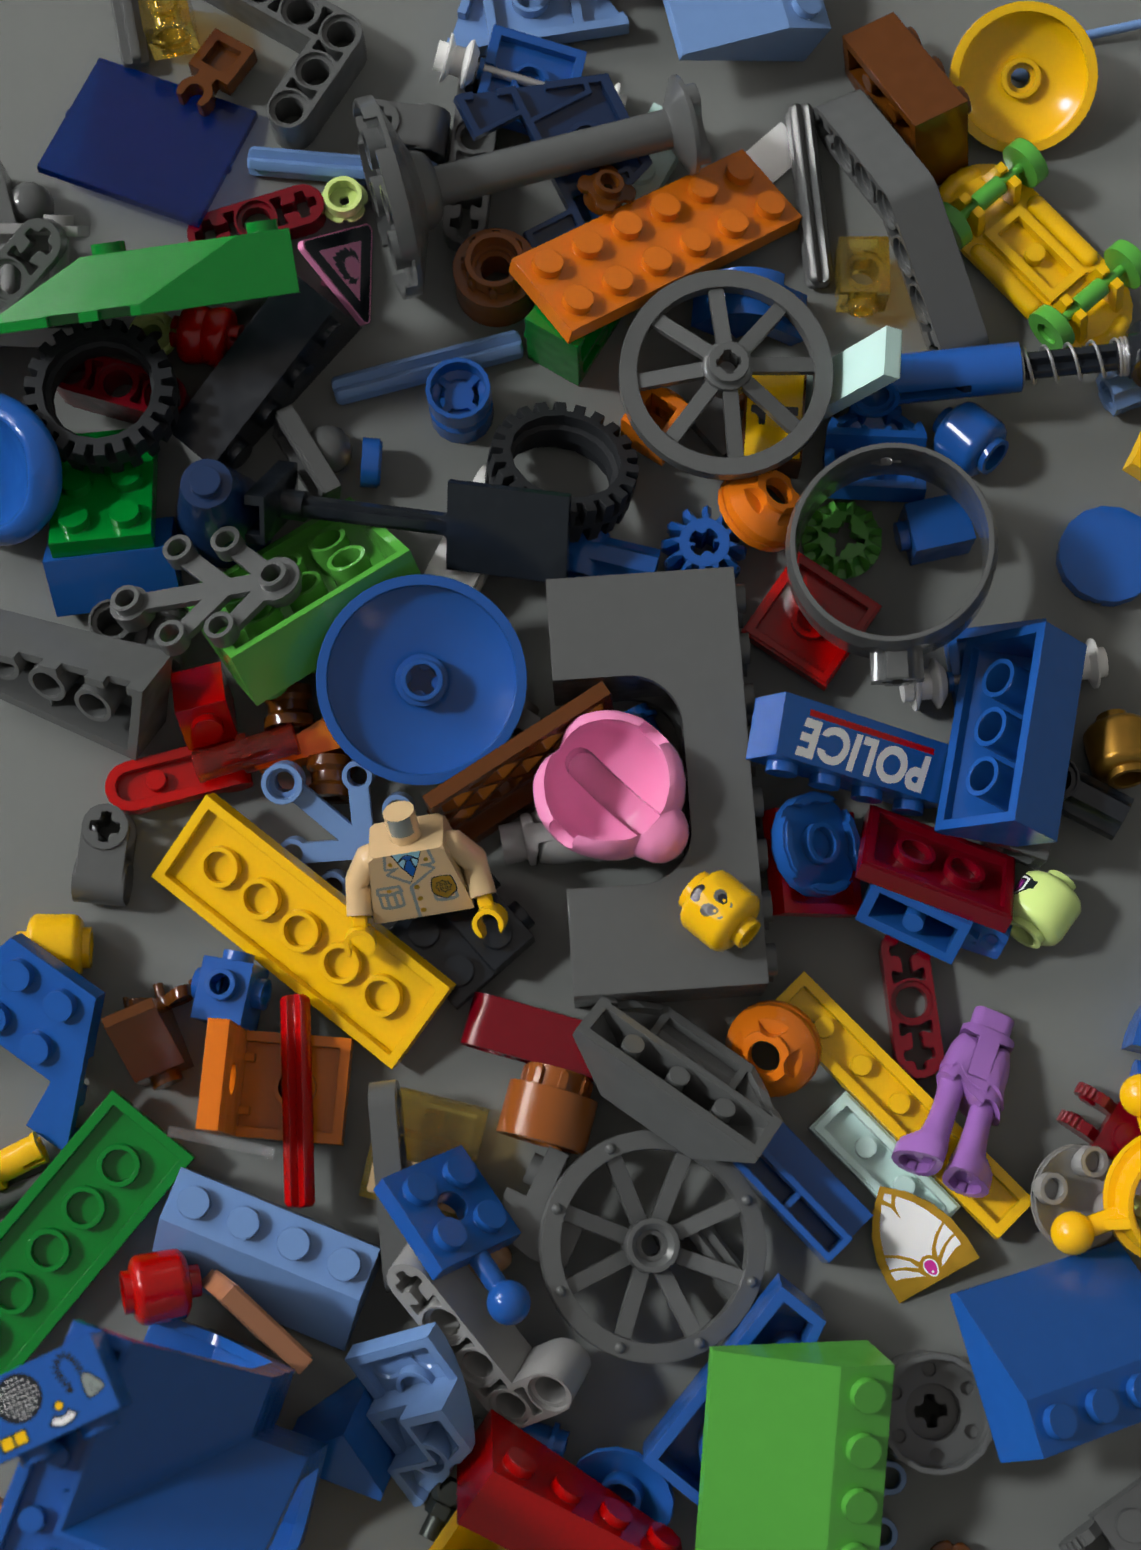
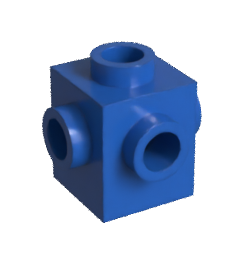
[190,949,272,1031]

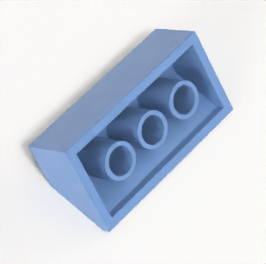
[152,1167,382,1351]

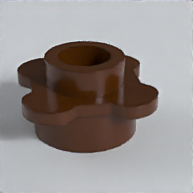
[577,165,636,216]

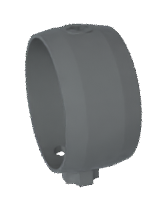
[785,443,998,687]

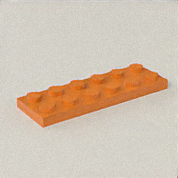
[508,149,802,344]

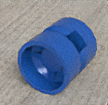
[425,357,494,444]

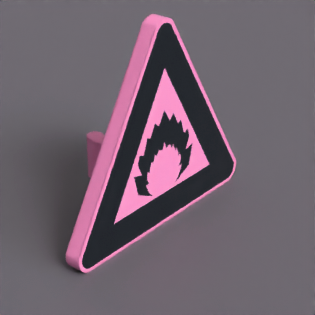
[298,223,373,326]

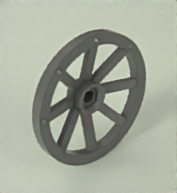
[618,270,833,480]
[539,1130,767,1364]

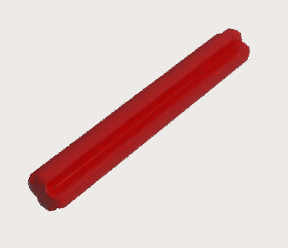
[280,994,315,1208]

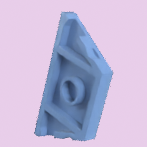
[447,0,629,57]

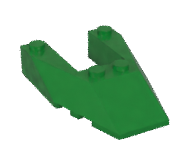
[0,219,300,334]

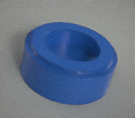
[360,437,383,488]

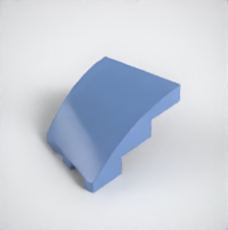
[344,1322,476,1507]

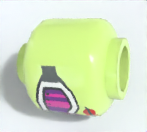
[1010,870,1081,949]

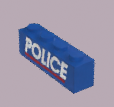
[746,691,949,816]

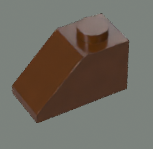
[101,997,194,1091]

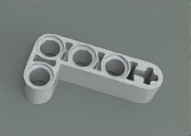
[386,1242,591,1428]

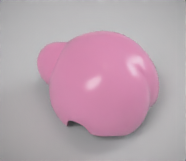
[533,710,689,863]

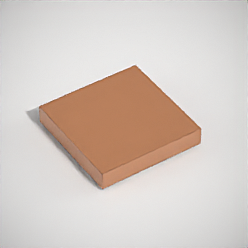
[202,1269,313,1375]

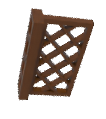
[422,681,614,843]

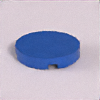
[1056,506,1141,607]
[771,791,861,898]

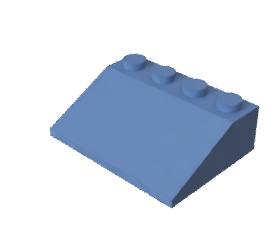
[663,0,832,61]

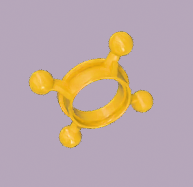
[1050,1074,1141,1258]

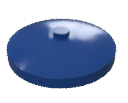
[316,574,527,785]

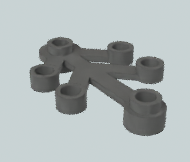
[110,526,302,656]

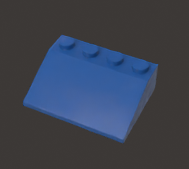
[950,1241,1141,1463]

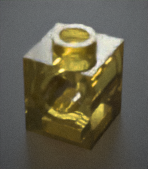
[138,0,200,61]
[834,236,891,317]

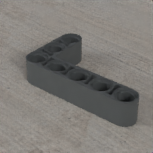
[203,0,367,150]

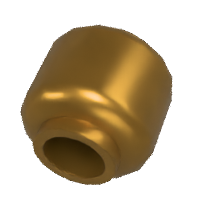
[1083,709,1141,789]

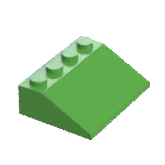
[184,497,421,706]
[695,1340,895,1550]

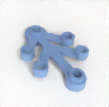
[261,760,415,896]

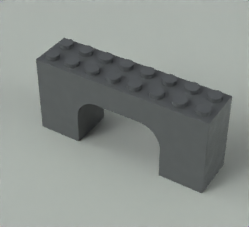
[546,567,778,1008]

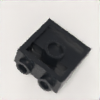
[389,873,535,1010]

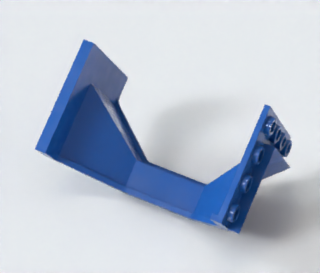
[0,1319,328,1550]

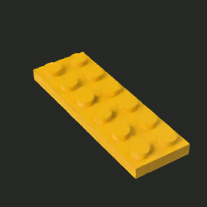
[151,793,456,1069]

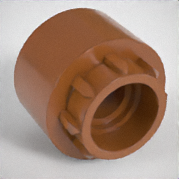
[453,228,535,327]
[496,1062,598,1155]

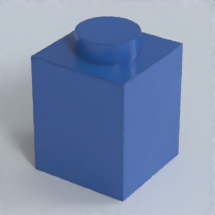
[893,494,976,566]

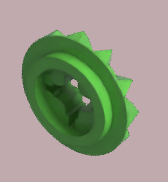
[801,500,882,579]

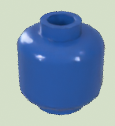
[932,402,1009,477]

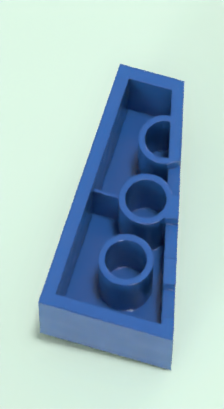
[643,1273,826,1506]

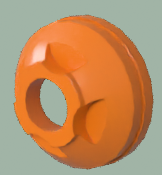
[718,470,800,552]
[725,1000,822,1097]

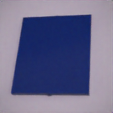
[37,57,258,228]

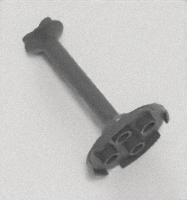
[352,74,711,300]

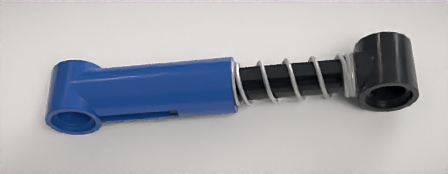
[851,320,1141,418]

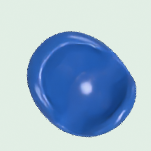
[0,393,63,546]

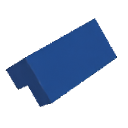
[42,516,184,617]
[732,1122,873,1263]

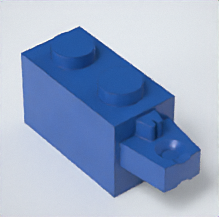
[855,883,1012,965]

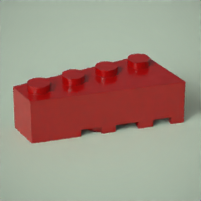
[457,1409,682,1550]

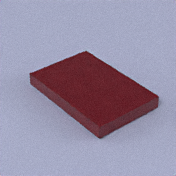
[855,805,1016,933]

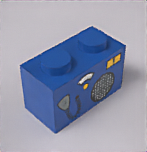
[0,1331,133,1469]

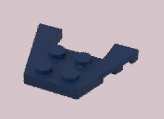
[453,73,653,248]

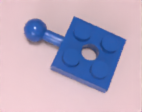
[373,1145,531,1326]

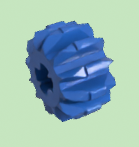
[661,505,747,578]

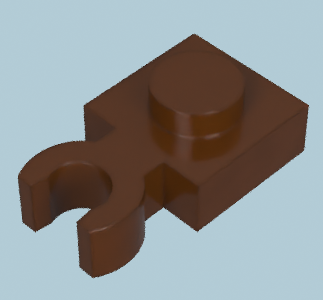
[176,28,258,117]

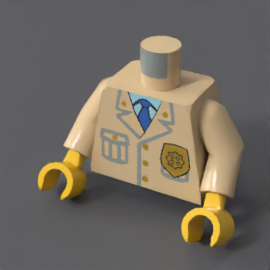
[343,800,508,958]

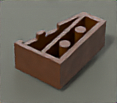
[842,12,972,186]

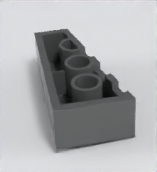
[0,609,173,761]

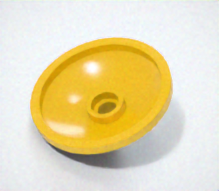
[949,1,1098,152]

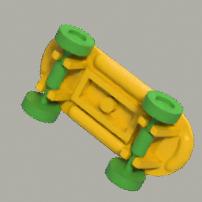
[939,138,1141,350]

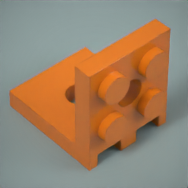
[195,1018,354,1146]

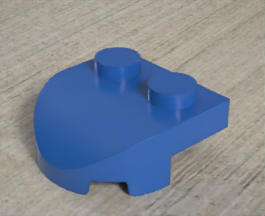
[823,405,927,503]

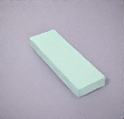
[805,326,902,421]
[808,1091,961,1217]

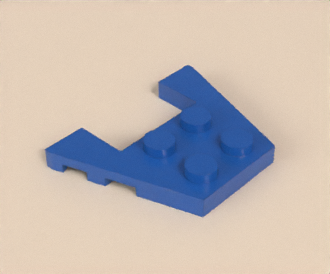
[0,933,105,1150]

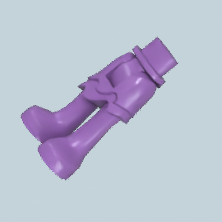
[891,1006,1015,1198]

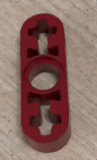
[187,184,327,242]
[878,934,944,1080]

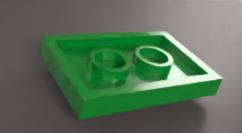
[48,428,159,558]

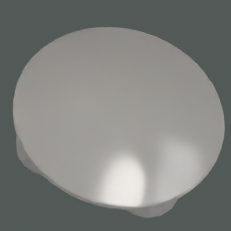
[1030,1144,1113,1250]

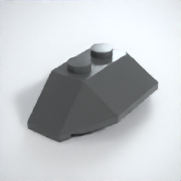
[572,995,783,1164]

